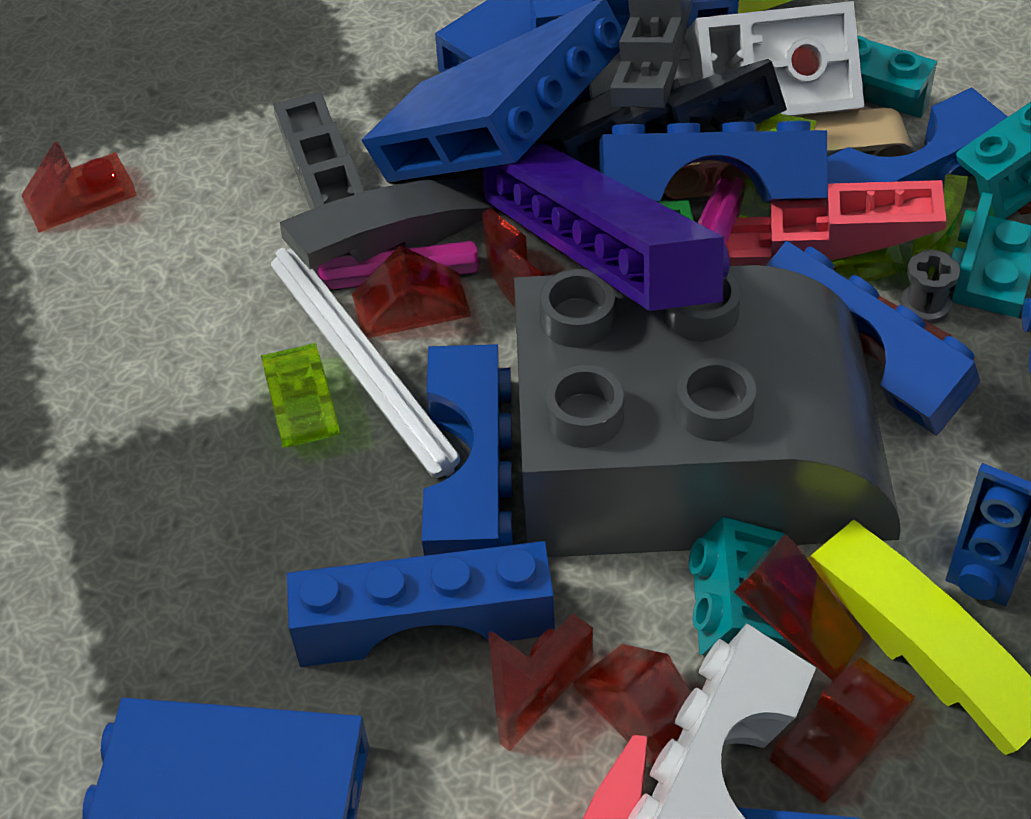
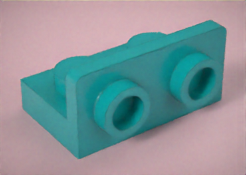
[857,36,937,118]
[956,102,1031,219]
[951,192,1031,318]
[688,516,801,656]

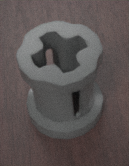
[900,250,960,323]

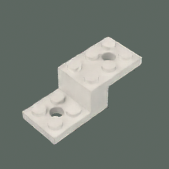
[589,1,864,120]

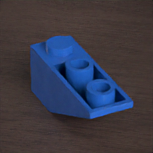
[945,463,1031,606]

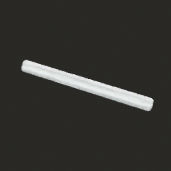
[271,247,460,479]

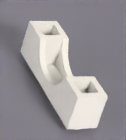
[628,624,816,819]

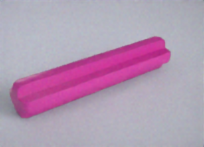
[318,241,479,290]

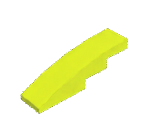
[806,520,1031,755]

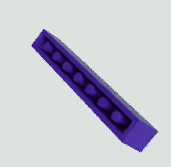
[483,143,730,311]

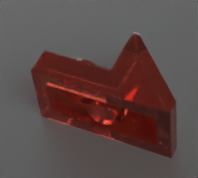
[21,141,137,233]
[488,613,593,751]

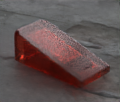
[734,534,865,682]

